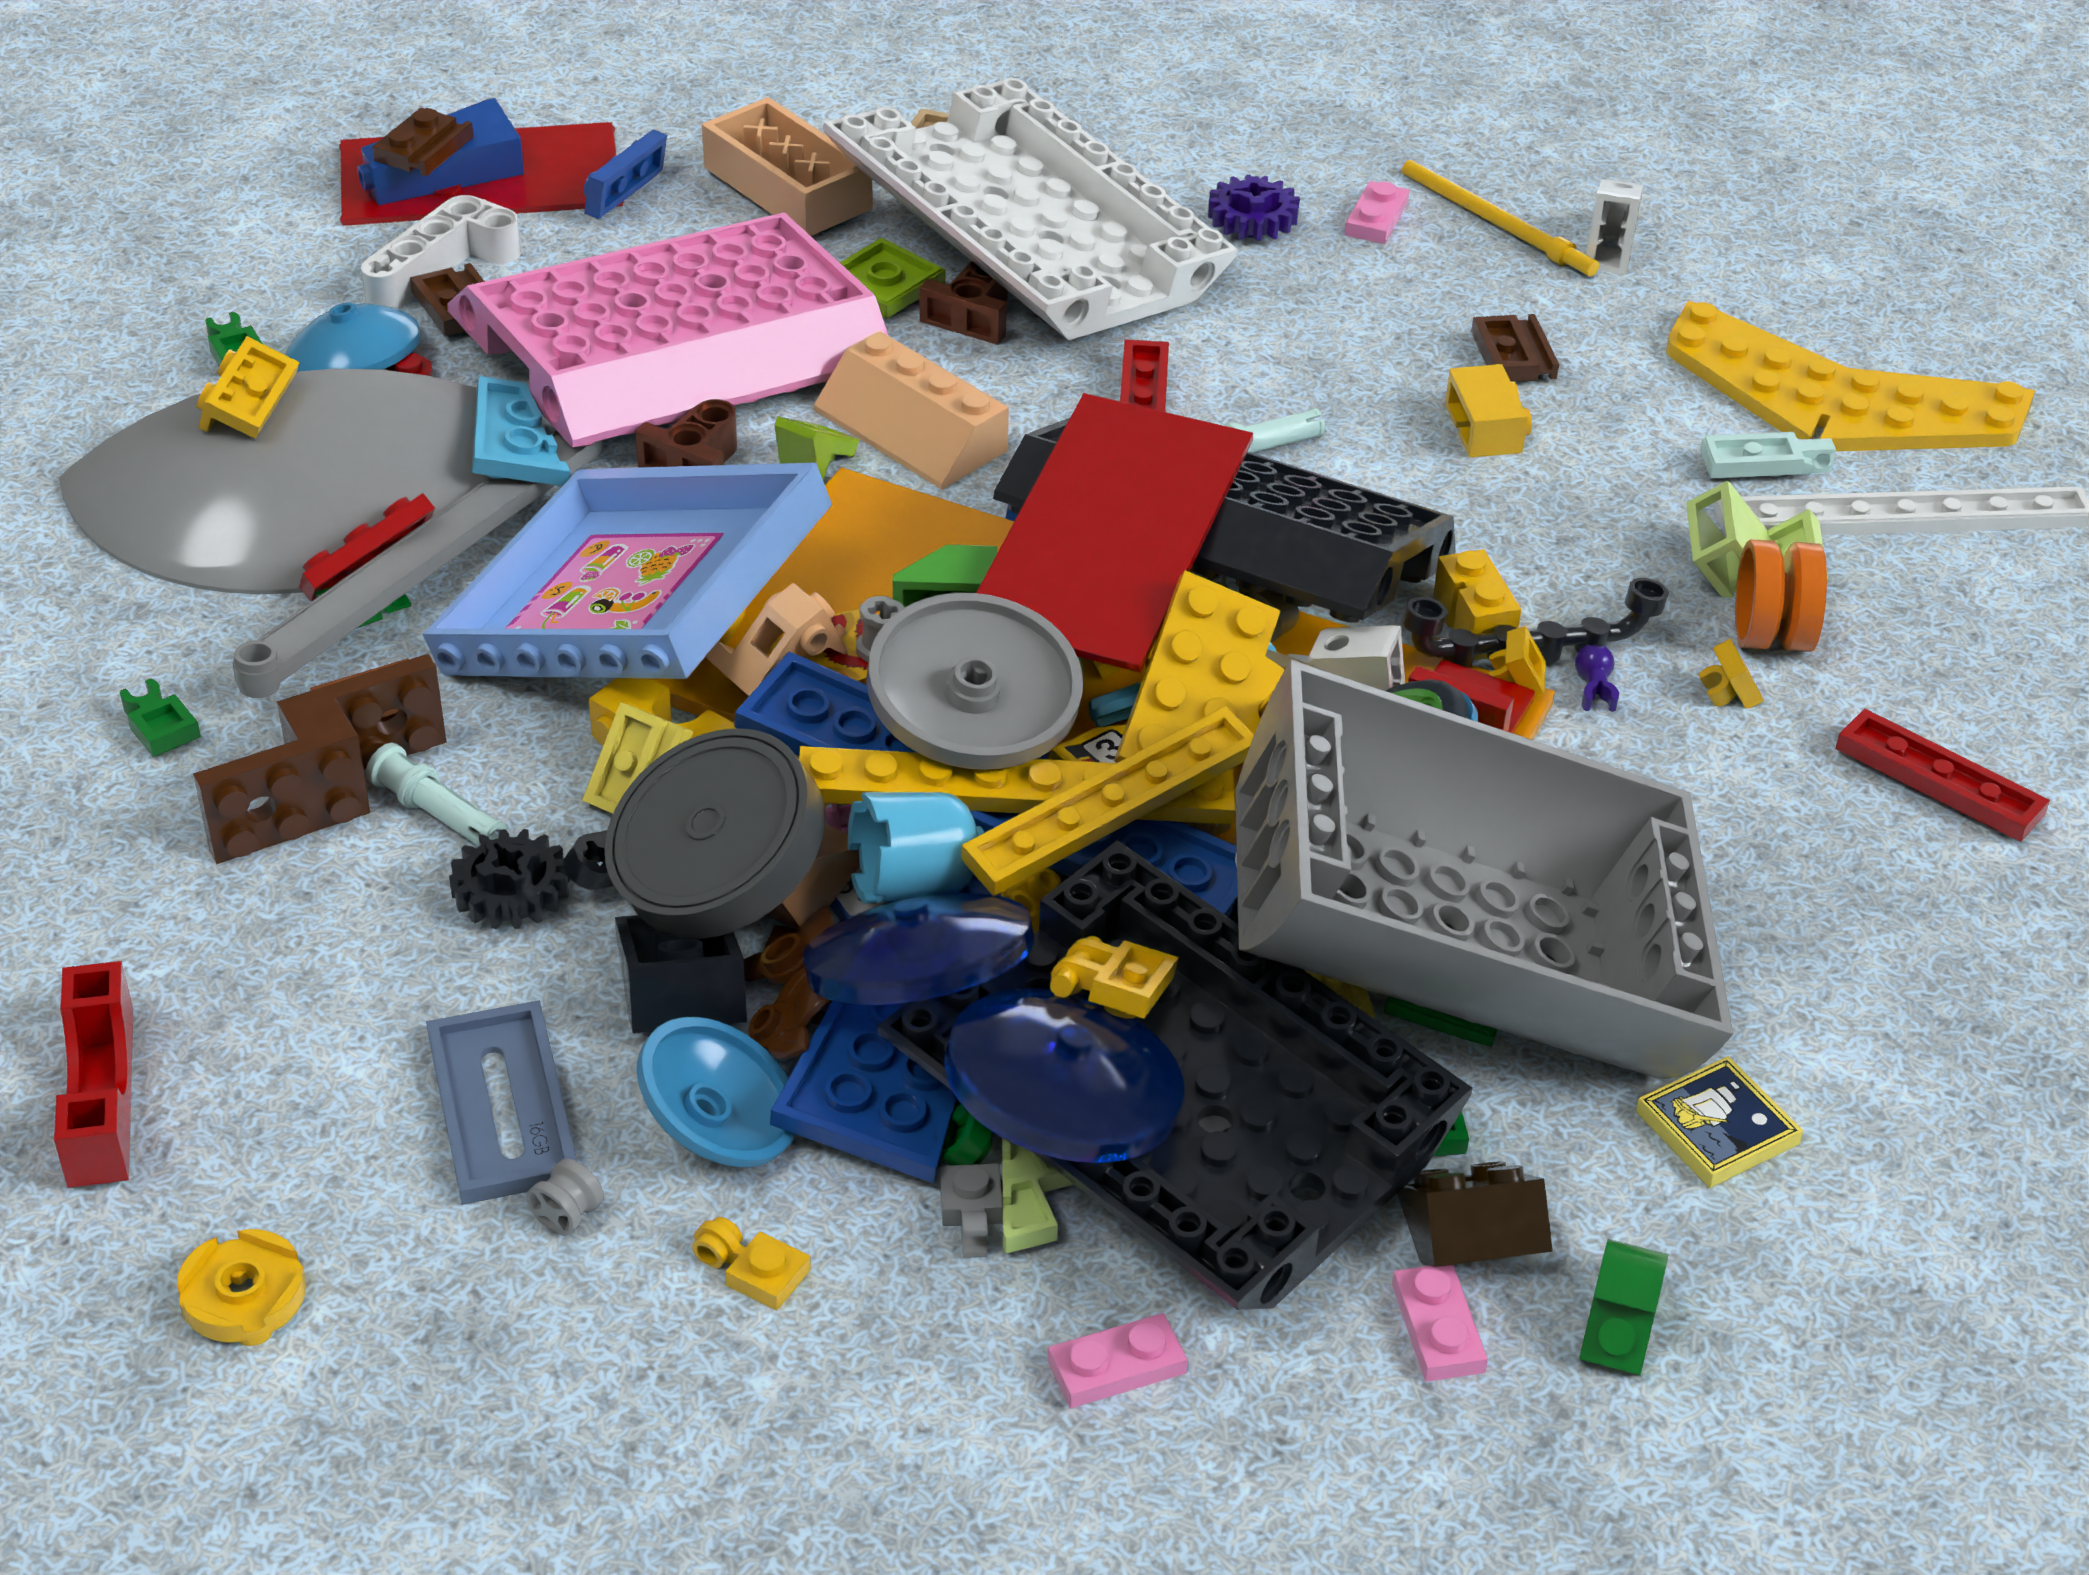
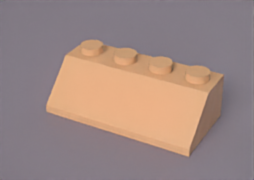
[814,331,1009,490]

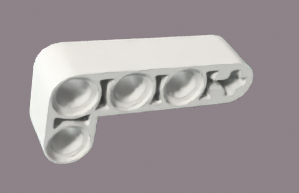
[361,195,521,309]

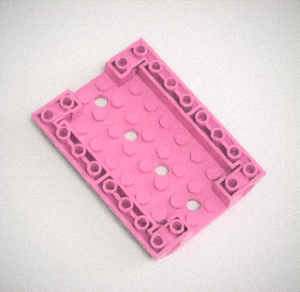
[448,212,889,448]

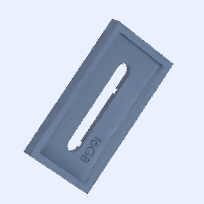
[426,1000,578,1205]

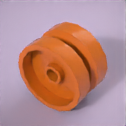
[1735,539,1827,652]

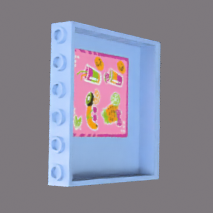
[422,463,832,679]

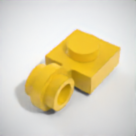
[692,1217,811,1311]

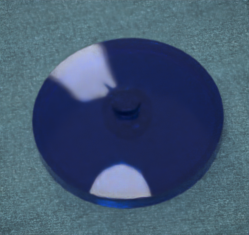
[803,893,1035,1005]
[944,988,1185,1163]

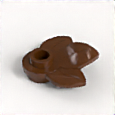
[744,906,834,984]
[749,963,836,1062]

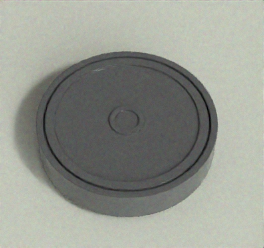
[605,728,825,939]

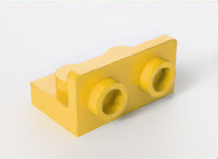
[196,336,300,439]

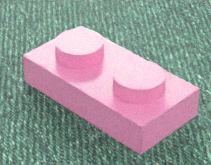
[1345,181,1410,244]
[1392,1265,1488,1382]
[1047,1313,1188,1409]

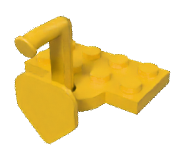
[1114,570,1284,763]

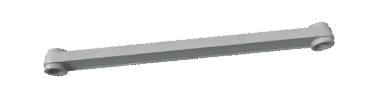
[233,430,602,698]

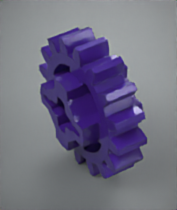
[1208,174,1300,241]

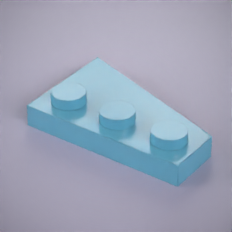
[472,376,571,486]

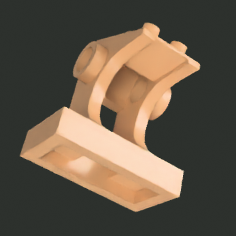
[706,583,848,696]

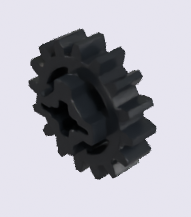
[449,829,571,929]

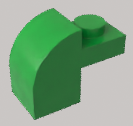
[1579,1239,1669,1375]

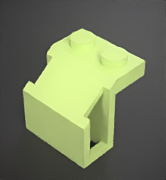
[1686,481,1829,598]

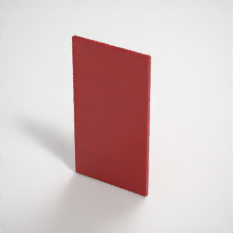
[339,122,624,226]
[976,393,1253,673]

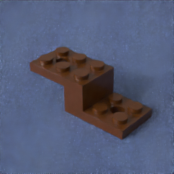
[193,654,447,864]

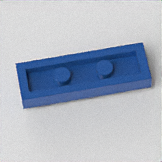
[584,129,668,220]

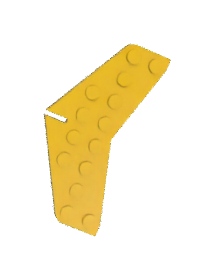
[1666,301,2035,451]

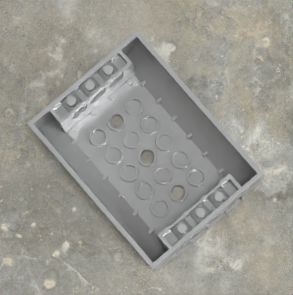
[1235,660,1733,1079]

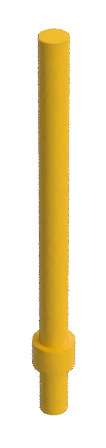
[1402,160,1599,277]

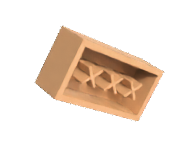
[702,97,873,236]

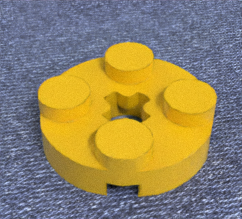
[177,1229,306,1346]

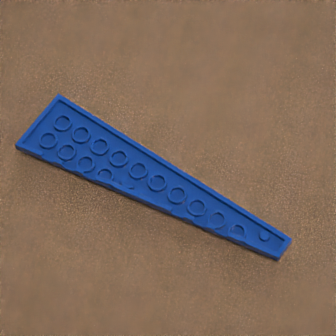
[770,751,1051,1184]

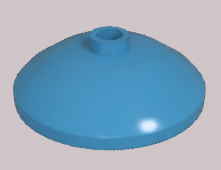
[286,303,421,372]
[637,1017,796,1167]

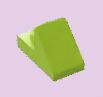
[774,416,860,480]

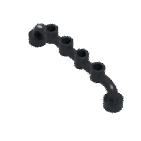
[1403,578,1669,668]

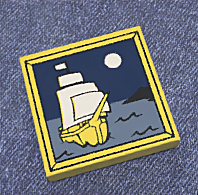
[1636,1056,1803,1188]

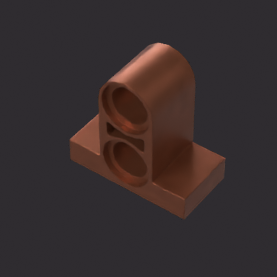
[919,261,1008,345]
[635,399,737,468]

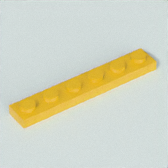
[961,706,1254,896]

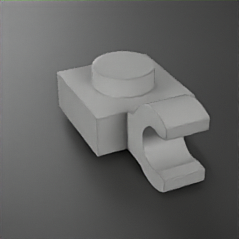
[939,1163,1003,1258]

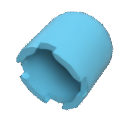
[847,792,984,904]

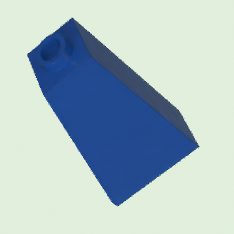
[357,98,524,205]

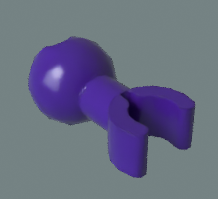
[1575,645,1619,712]

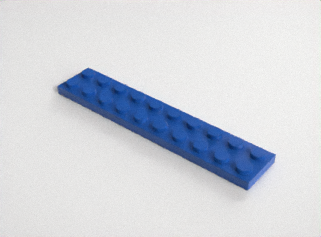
[734,651,1238,917]

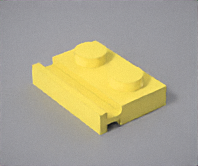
[582,702,693,814]

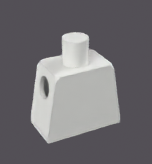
[1288,625,1405,691]

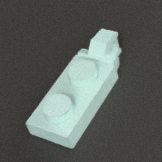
[1700,432,1836,478]

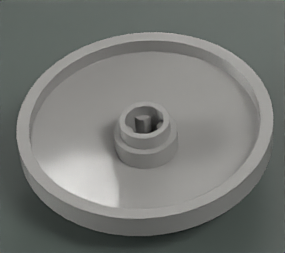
[866,593,1083,770]

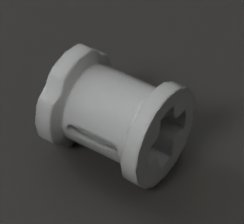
[856,596,905,662]

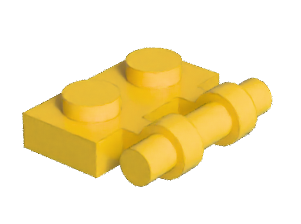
[1050,936,1179,1019]

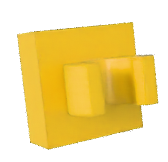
[1488,626,1546,697]
[1698,638,1764,709]

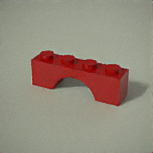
[54,961,133,1188]

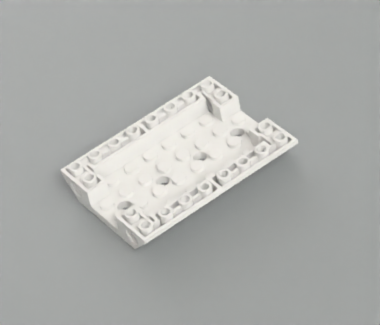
[822,78,1238,340]

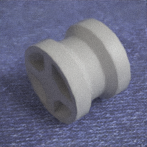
[526,1158,604,1236]

